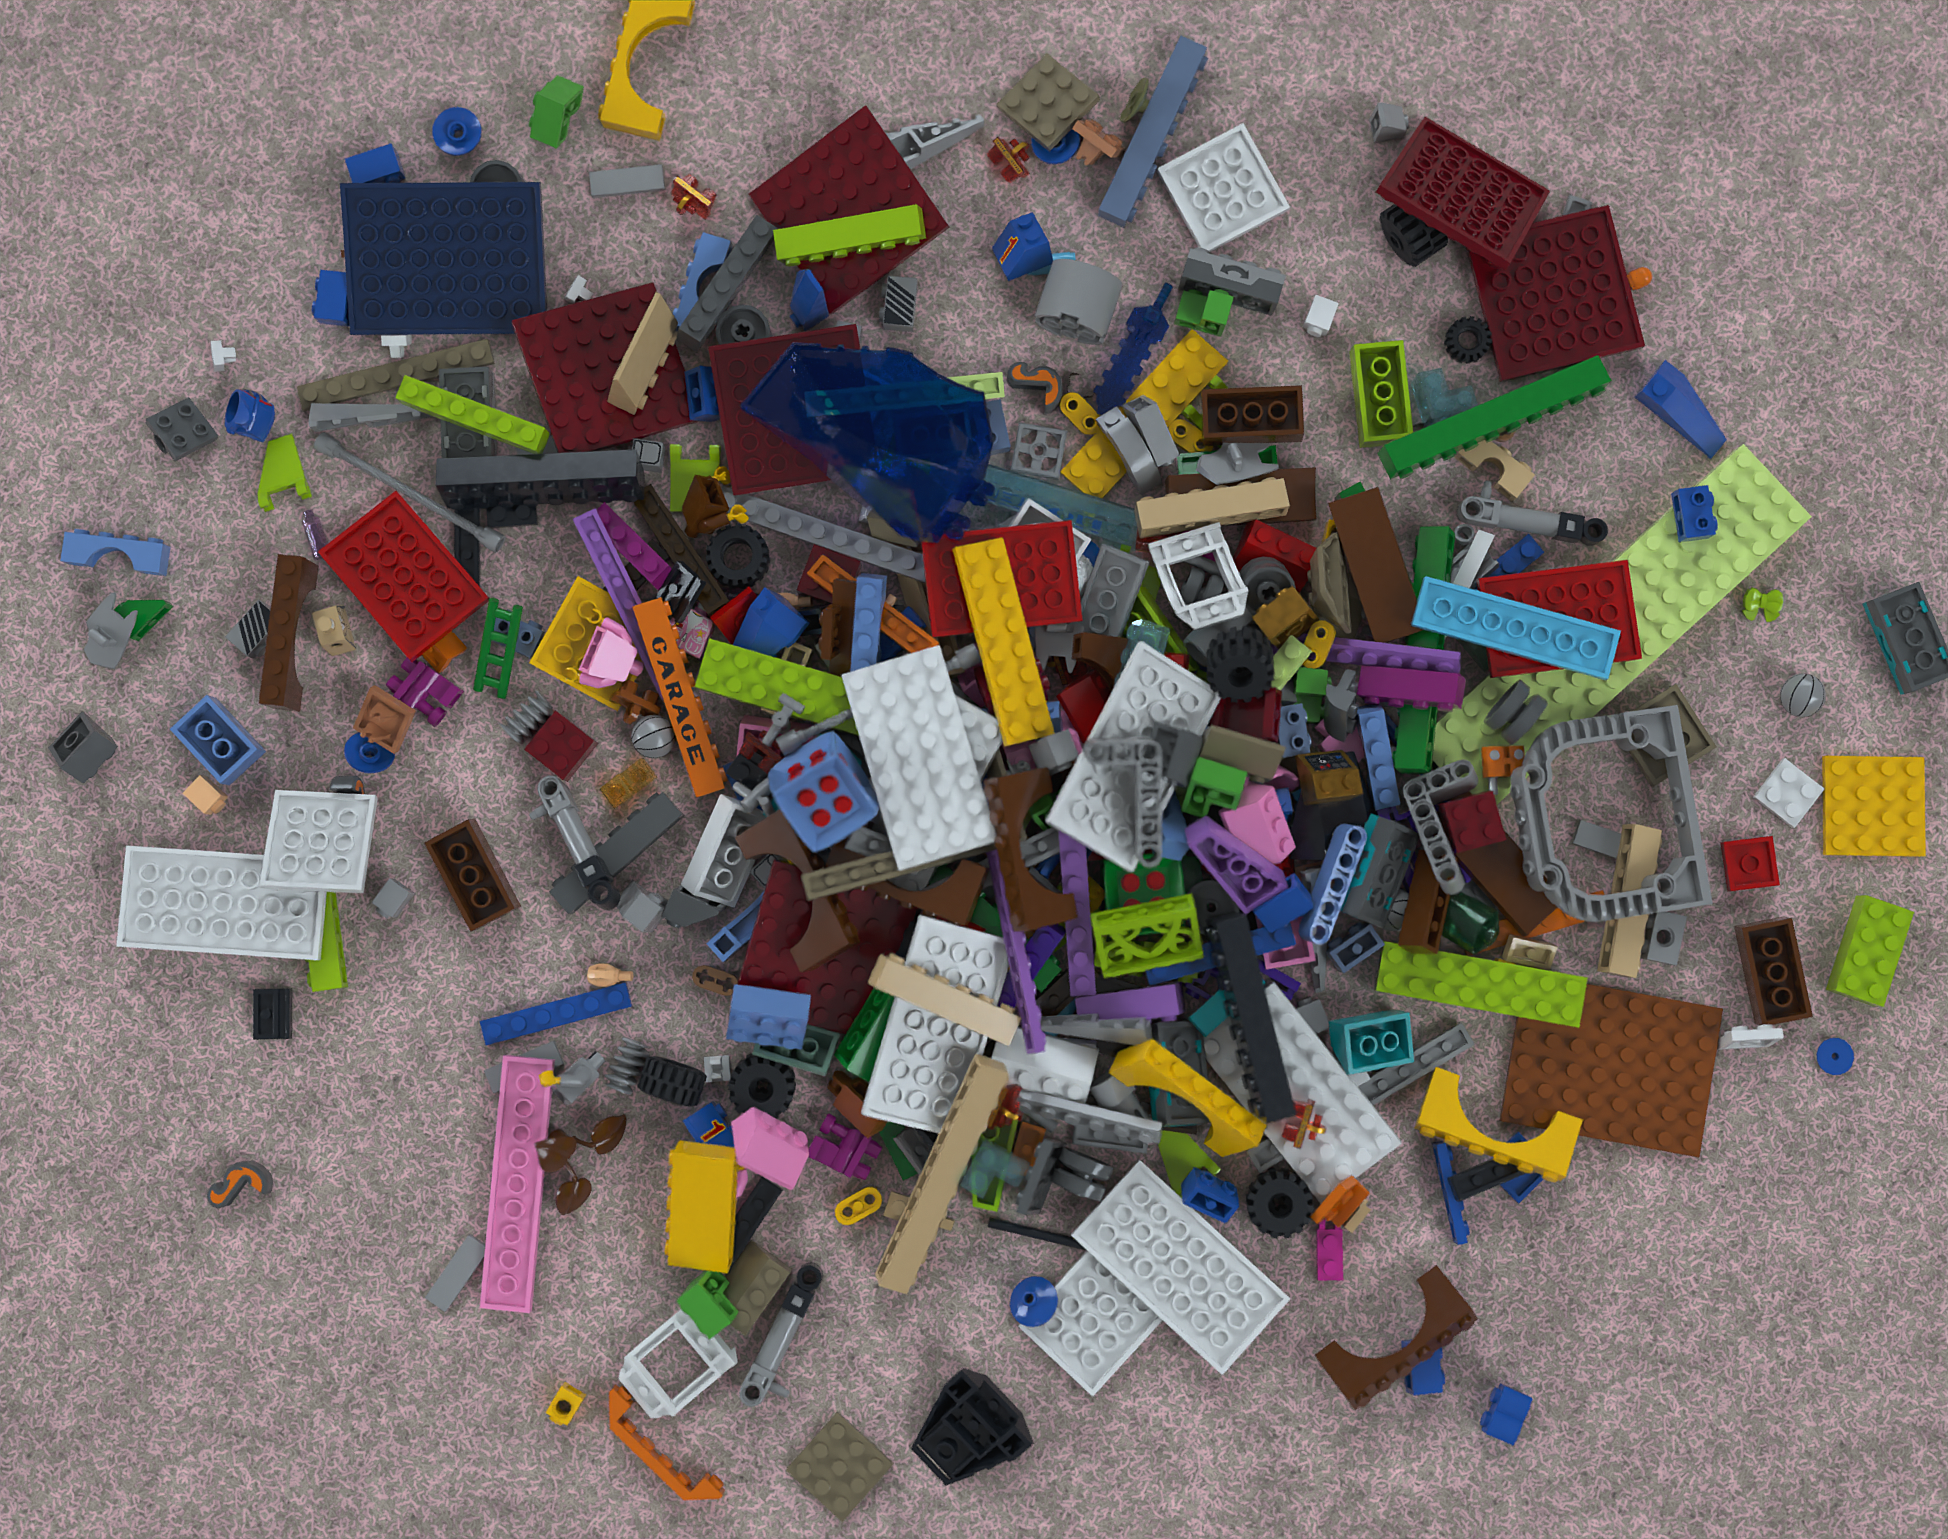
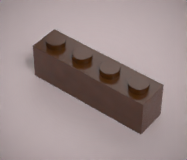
[1398,850,1458,955]

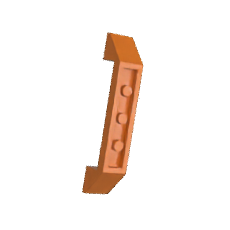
[609,1384,725,1500]

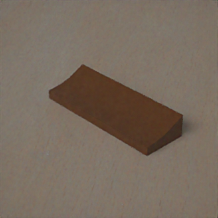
[1165,467,1317,526]
[1328,487,1424,643]
[1433,791,1558,937]

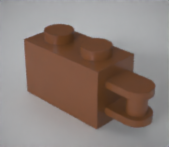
[827,1070,888,1139]

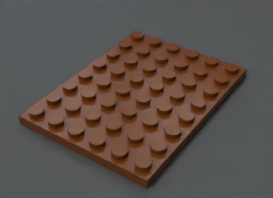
[1499,984,1723,1158]

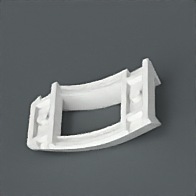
[1148,522,1249,630]
[618,1310,738,1418]

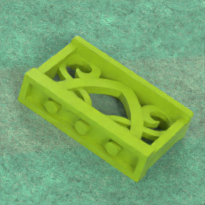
[1090,894,1204,978]

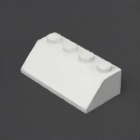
[681,794,766,908]
[991,1027,1099,1104]

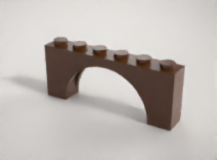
[258,554,319,712]
[1060,632,1139,785]
[983,767,1078,932]
[735,809,860,973]
[824,821,990,926]
[1315,1265,1478,1410]

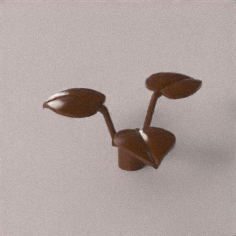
[535,1114,627,1215]

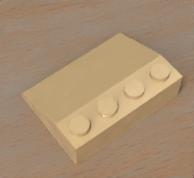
[607,292,678,415]

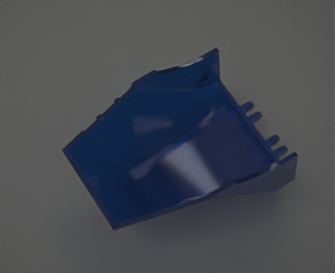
[740,342,996,543]

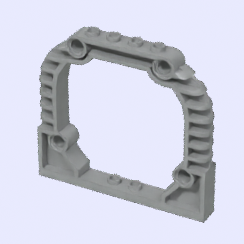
[1510,705,1713,922]

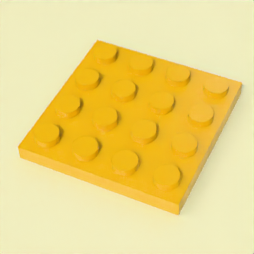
[529,576,644,711]
[1822,756,1926,857]

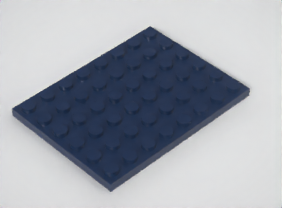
[340,182,547,335]

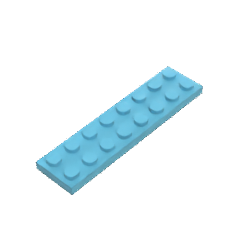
[1411,576,1621,680]

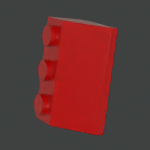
[1233,519,1316,593]
[1056,670,1111,744]

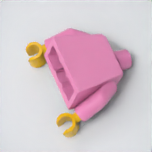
[564,609,644,688]

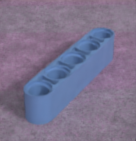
[1298,823,1367,945]

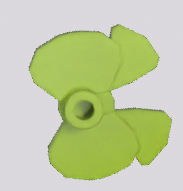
[1742,587,1784,622]

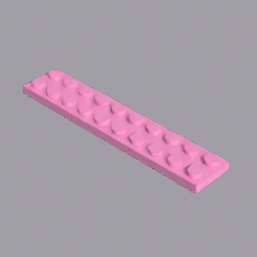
[480,1055,555,1313]

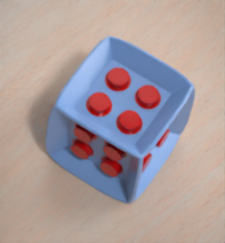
[769,731,879,852]

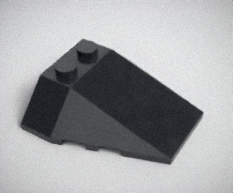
[1289,751,1377,860]
[911,1368,1034,1486]

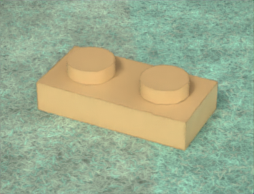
[1502,934,1558,970]

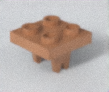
[1072,119,1126,165]
[353,685,416,754]

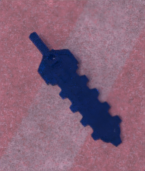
[1093,283,1173,415]

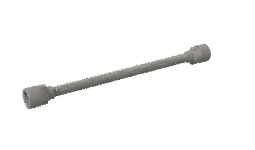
[314,432,506,553]
[776,643,982,756]

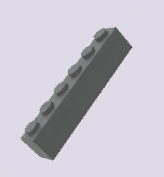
[676,215,777,353]
[549,792,685,914]

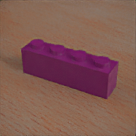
[597,502,672,591]
[1357,665,1466,712]

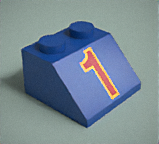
[992,212,1053,281]
[683,1101,735,1147]

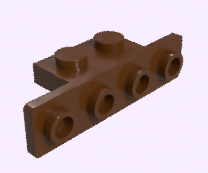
[818,578,857,677]

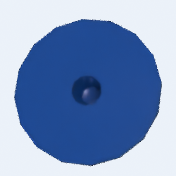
[1816,1038,1854,1075]

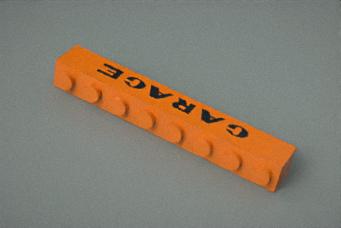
[632,597,728,798]

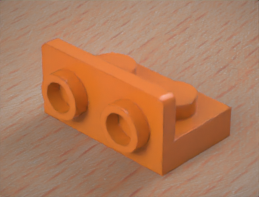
[1310,1175,1369,1227]

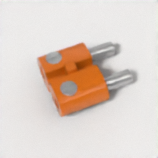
[1481,745,1525,795]

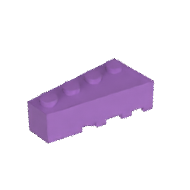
[1185,816,1288,914]
[1075,982,1186,1023]

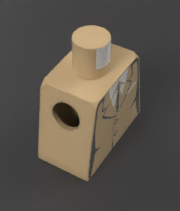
[312,605,356,656]

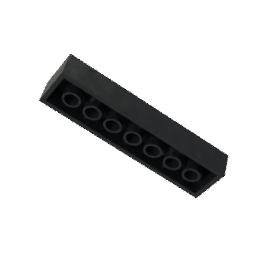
[435,449,645,510]
[1204,912,1297,1124]

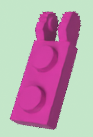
[1316,1219,1343,1281]

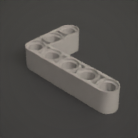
[1083,737,1162,867]
[1403,760,1478,894]

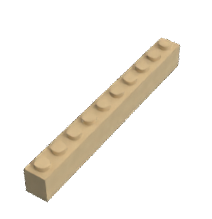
[875,1054,1009,1294]

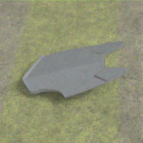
[1196,443,1279,485]
[84,592,138,670]
[1035,622,1085,673]

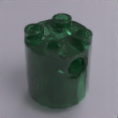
[1442,891,1500,955]

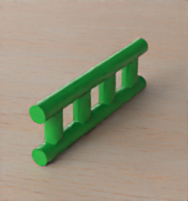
[473,598,523,699]

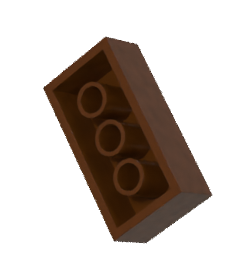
[1201,385,1304,446]
[424,818,522,932]
[1734,916,1813,1026]

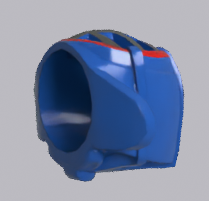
[224,389,275,443]

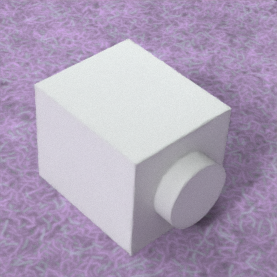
[1302,295,1339,337]

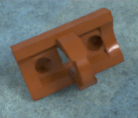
[610,680,661,725]

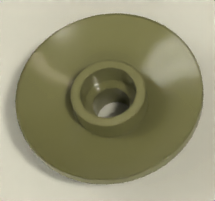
[1120,77,1149,123]

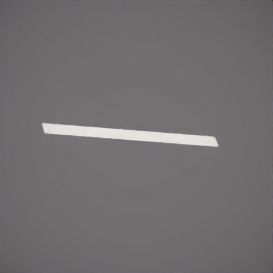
[1445,530,1495,639]

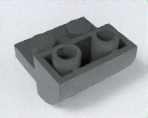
[1323,669,1359,742]
[1144,721,1203,789]

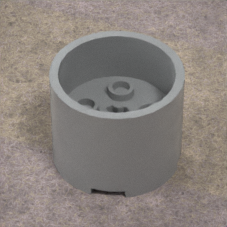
[1035,259,1123,345]

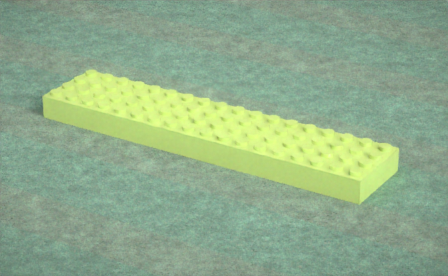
[1432,444,1812,804]

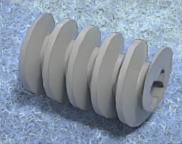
[499,689,553,744]
[605,1037,650,1094]

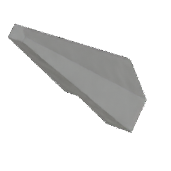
[886,115,984,169]
[308,403,434,432]
[1300,865,1327,993]
[1039,1013,1152,1045]

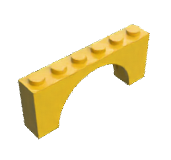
[598,0,695,141]
[1109,1039,1267,1157]
[1414,1067,1583,1182]

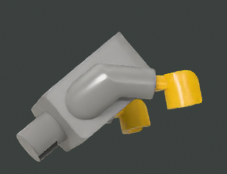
[539,1051,606,1105]

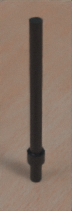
[987,1217,1087,1251]

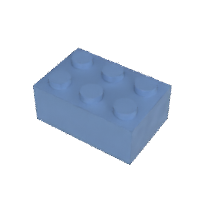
[170,695,266,786]
[726,984,811,1050]

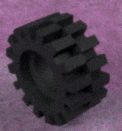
[1444,316,1492,364]

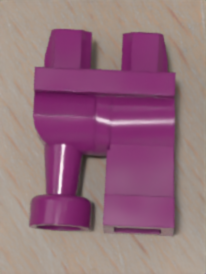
[386,658,464,727]
[808,1113,883,1180]

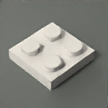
[1753,758,1824,828]
[1718,1025,1784,1050]

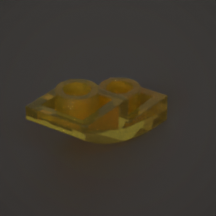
[600,758,658,809]

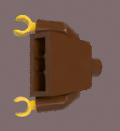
[682,466,749,538]

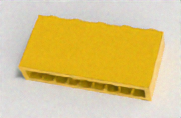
[664,1140,738,1273]

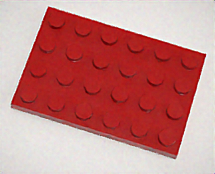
[318,491,489,662]
[920,520,1083,637]
[1476,560,1642,679]

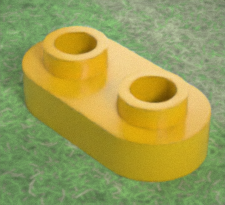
[1059,392,1100,435]
[1168,419,1213,453]
[1302,620,1336,669]
[835,1186,882,1225]

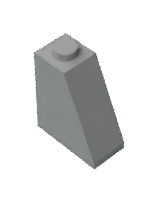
[1122,395,1180,467]

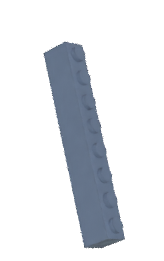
[1098,36,1209,228]

